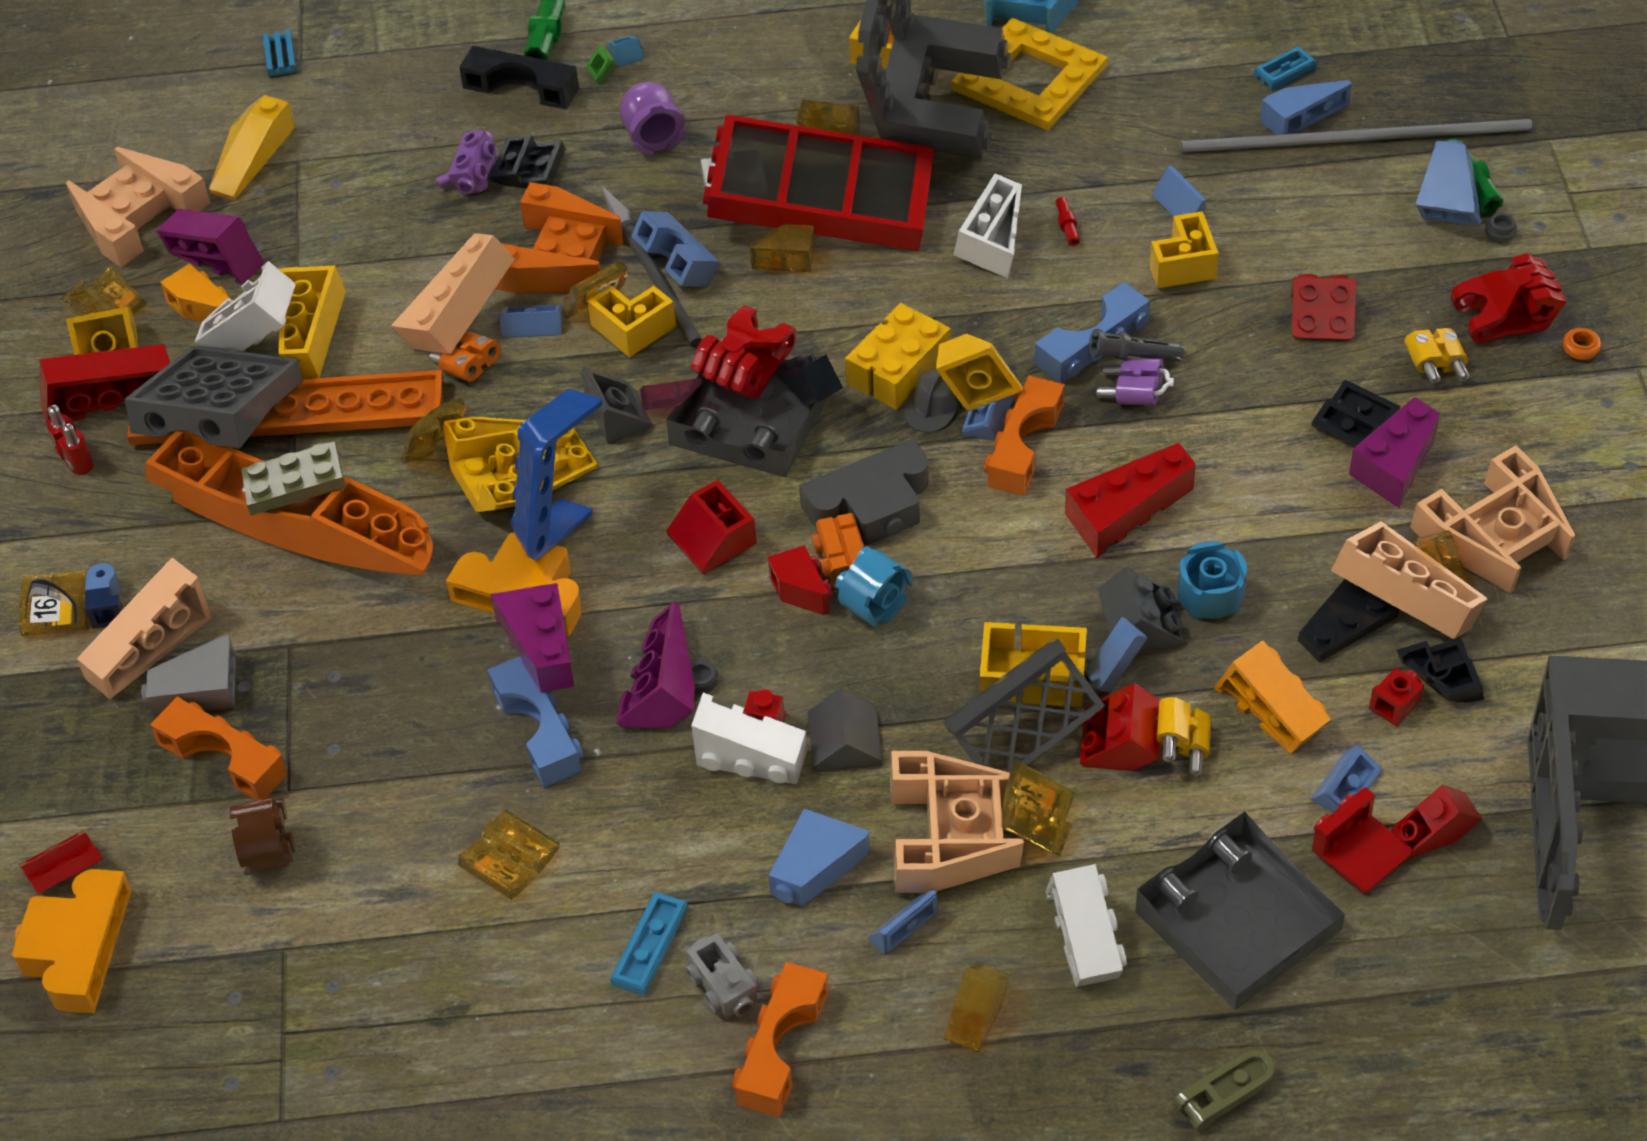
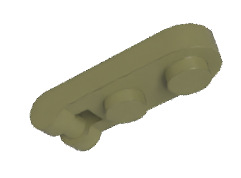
[1173,1050,1275,1132]

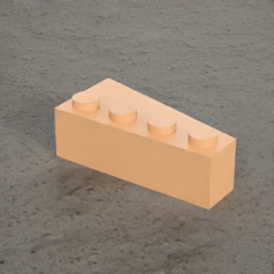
[391,233,515,354]
[1331,521,1488,639]
[77,557,212,699]

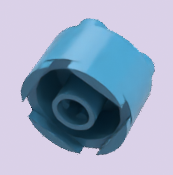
[1177,541,1247,620]
[835,546,913,627]

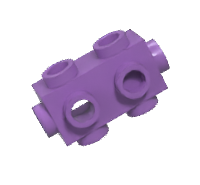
[437,130,498,195]

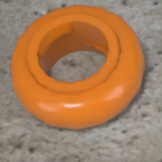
[1562,328,1602,360]

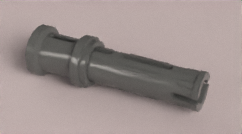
[1089,329,1184,362]

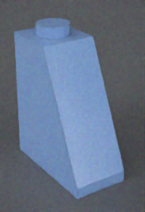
[1415,140,1481,226]
[769,809,870,906]

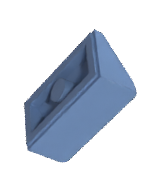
[1153,165,1206,216]
[499,304,563,337]
[962,395,1014,441]
[1085,617,1148,692]
[1311,745,1383,812]
[868,889,937,955]

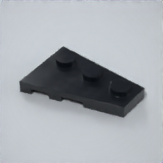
[1298,579,1399,663]

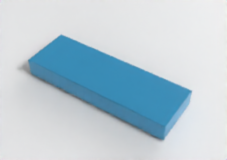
[610,891,688,996]

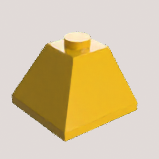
[66,307,139,355]

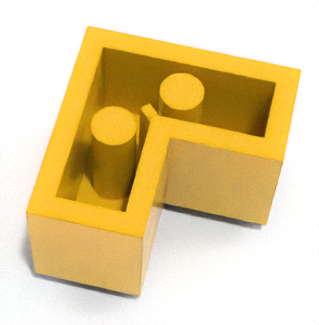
[1150,211,1219,289]
[587,285,677,358]

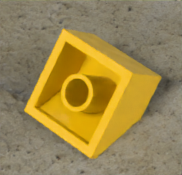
[936,333,1023,412]

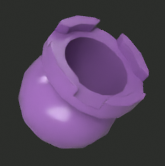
[620,82,686,155]

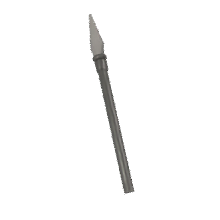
[602,188,702,347]

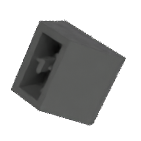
[1098,567,1185,652]

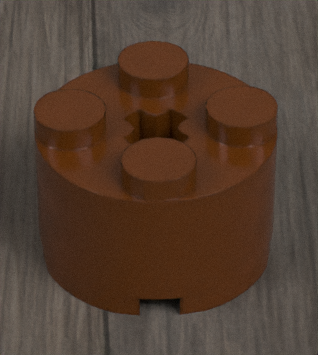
[230,797,296,876]

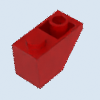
[768,545,833,615]
[1391,785,1483,858]

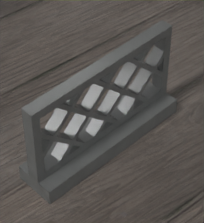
[942,638,1105,774]

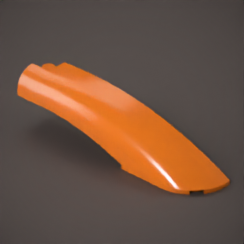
[145,430,433,575]

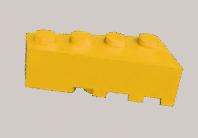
[279,265,346,379]

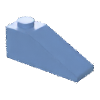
[1260,80,1352,135]

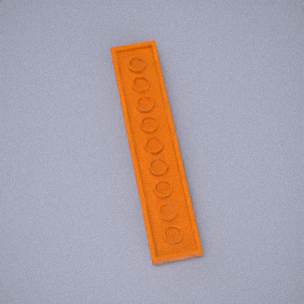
[127,370,444,445]

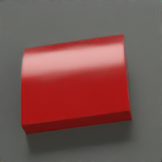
[18,830,103,894]

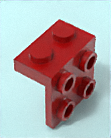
[1290,274,1356,341]
[1312,787,1412,893]

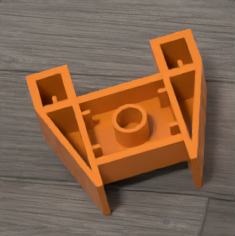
[495,182,624,294]

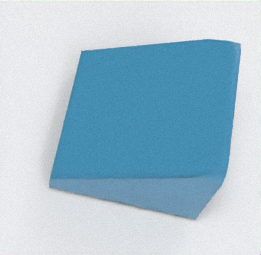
[606,35,644,66]

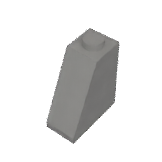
[141,635,236,717]

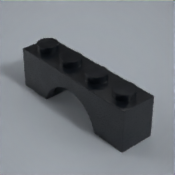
[459,45,579,110]

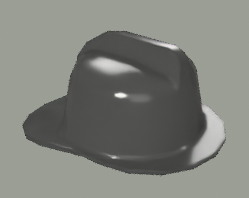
[904,369,961,433]

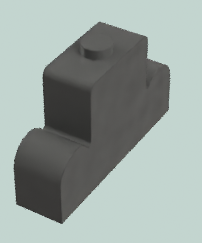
[799,438,929,545]

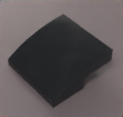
[490,135,566,189]
[1311,380,1401,447]

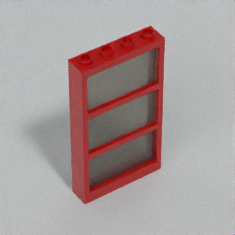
[703,114,934,251]

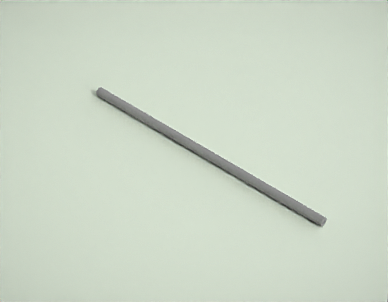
[1181,119,1532,153]

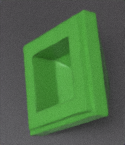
[586,45,615,84]

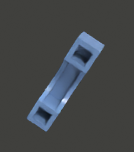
[1035,282,1150,383]
[487,656,583,788]

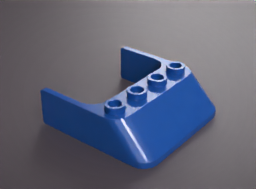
[511,389,602,560]

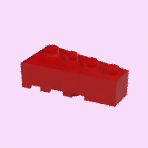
[1065,442,1196,558]

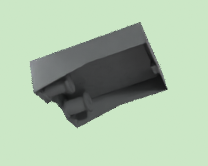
[666,341,829,477]
[124,346,302,448]
[1135,811,1345,1010]

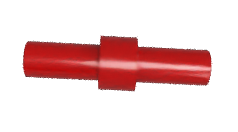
[1055,197,1080,247]

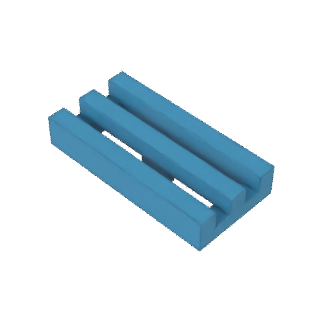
[263,29,297,77]
[1253,46,1317,91]

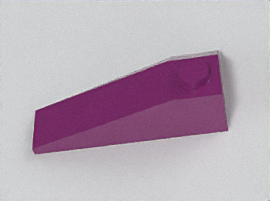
[616,601,695,728]

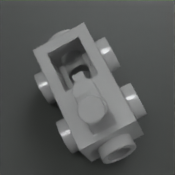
[685,933,759,1018]

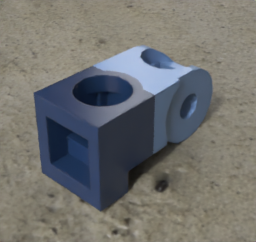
[85,563,123,629]

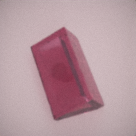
[640,378,701,410]

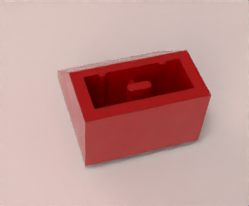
[666,479,757,574]
[1079,683,1160,771]

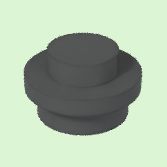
[1486,213,1517,241]

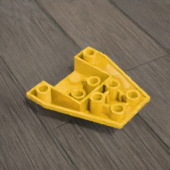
[443,417,597,512]

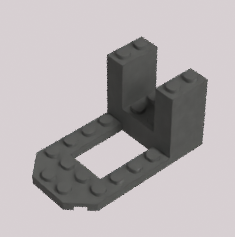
[856,0,1011,159]
[1527,655,1647,930]

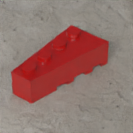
[39,344,171,429]

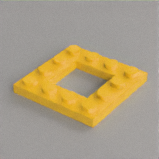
[951,18,1108,131]

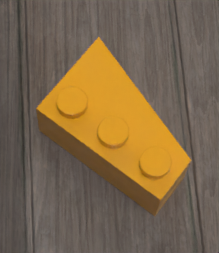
[1213,640,1331,754]

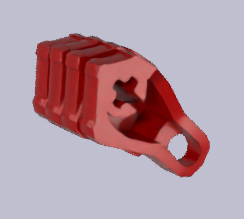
[1450,253,1567,344]
[690,306,797,400]

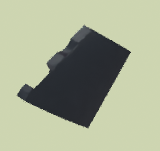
[1397,637,1484,702]

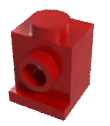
[1369,667,1424,727]
[743,689,787,723]

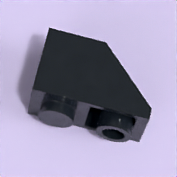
[777,353,843,405]

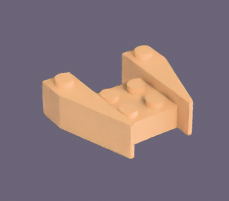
[66,147,210,267]
[1410,445,1575,593]
[890,751,1024,893]

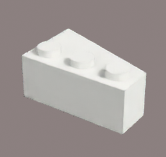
[953,174,1022,279]
[194,261,296,352]
[691,693,807,784]
[1045,864,1127,987]

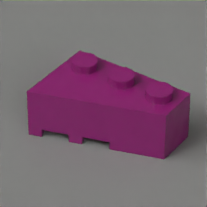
[156,209,265,285]
[1349,397,1440,509]
[490,583,575,692]

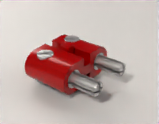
[47,405,94,475]

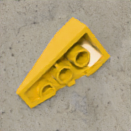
[209,95,295,201]

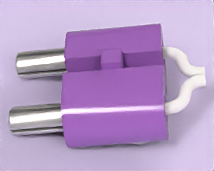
[1096,358,1175,406]

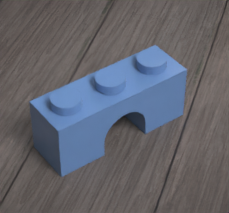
[631,211,720,287]

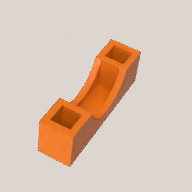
[984,375,1065,496]
[150,697,288,801]
[732,962,829,1118]

